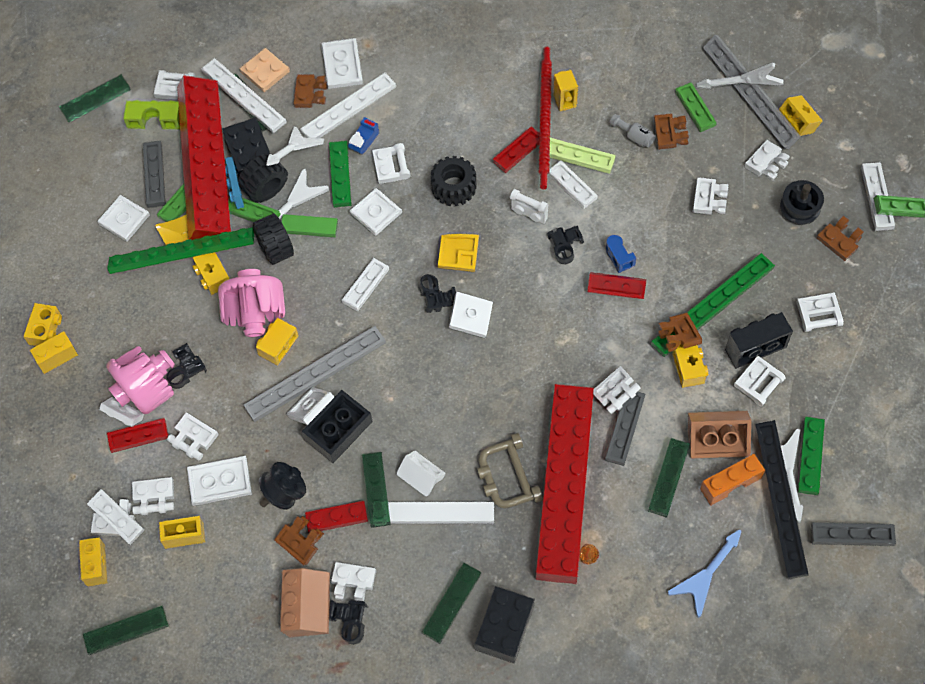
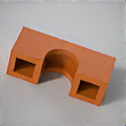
[700,454,765,506]

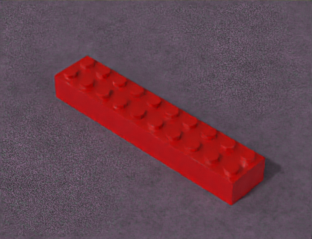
[177,75,231,240]
[536,384,594,584]

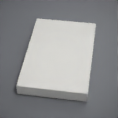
[322,38,363,89]
[187,456,252,506]

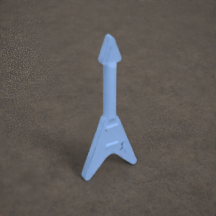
[668,530,741,617]

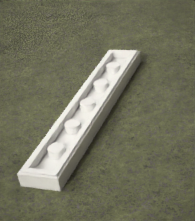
[201,58,286,133]
[300,73,396,138]
[373,502,494,524]

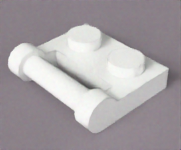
[154,70,195,100]
[372,143,411,184]
[510,189,548,224]
[796,293,843,332]
[734,356,786,407]

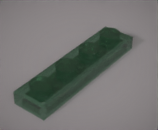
[59,74,131,123]
[648,438,690,518]
[362,452,391,528]
[422,563,482,644]
[82,605,170,655]

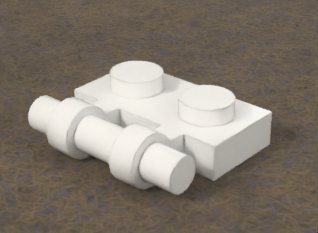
[594,366,641,414]
[167,413,219,461]
[132,477,174,516]

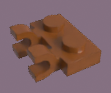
[294,74,327,108]
[654,113,689,150]
[817,216,864,261]
[658,313,702,352]
[274,516,324,565]

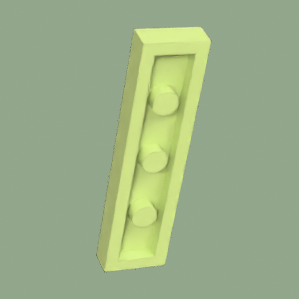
[549,138,616,174]

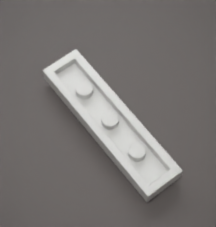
[861,162,895,231]

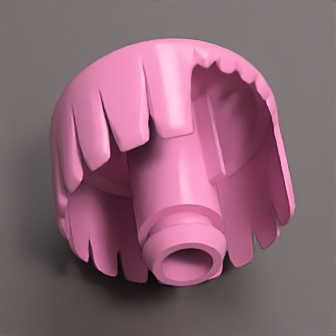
[218,269,285,337]
[106,346,175,414]

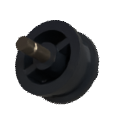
[780,180,824,225]
[259,462,306,510]

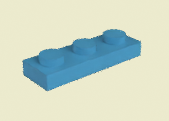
[225,157,244,209]

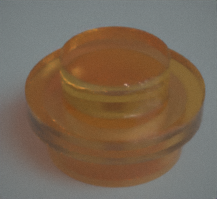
[579,544,599,565]

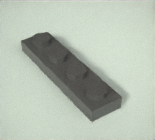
[143,141,166,208]
[605,392,646,466]
[811,522,896,546]

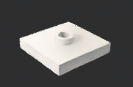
[350,188,402,236]
[97,195,150,242]
[448,292,493,338]
[287,387,334,425]

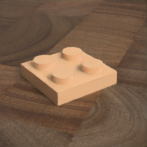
[240,48,290,92]

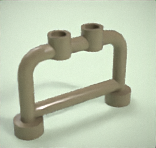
[477,433,543,509]

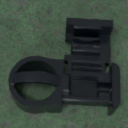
[547,225,584,265]
[419,274,456,313]
[167,343,207,389]
[329,600,368,645]

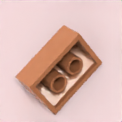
[688,411,751,458]
[280,568,330,637]

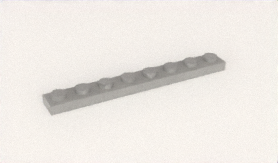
[703,35,801,149]
[244,326,386,423]

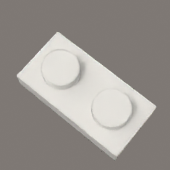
[99,397,144,427]

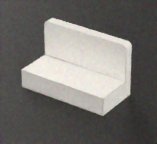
[396,451,446,496]

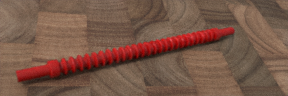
[538,46,552,190]

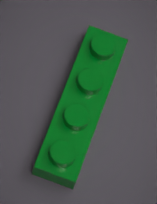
[329,141,352,208]
[798,417,825,496]

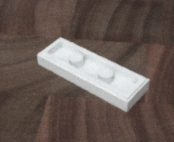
[548,161,598,209]
[342,258,389,312]
[87,489,144,545]

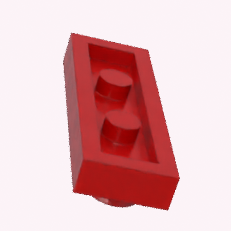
[493,126,540,173]
[588,272,646,299]
[107,418,169,453]
[305,501,368,533]

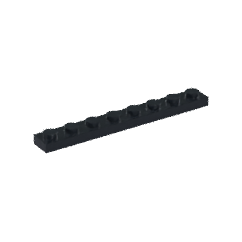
[755,420,809,580]

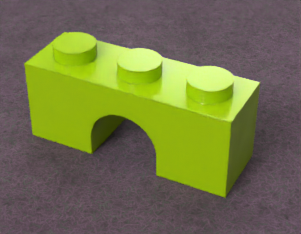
[124,100,180,129]

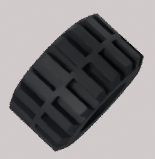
[238,154,288,203]
[430,156,477,206]
[253,213,294,265]

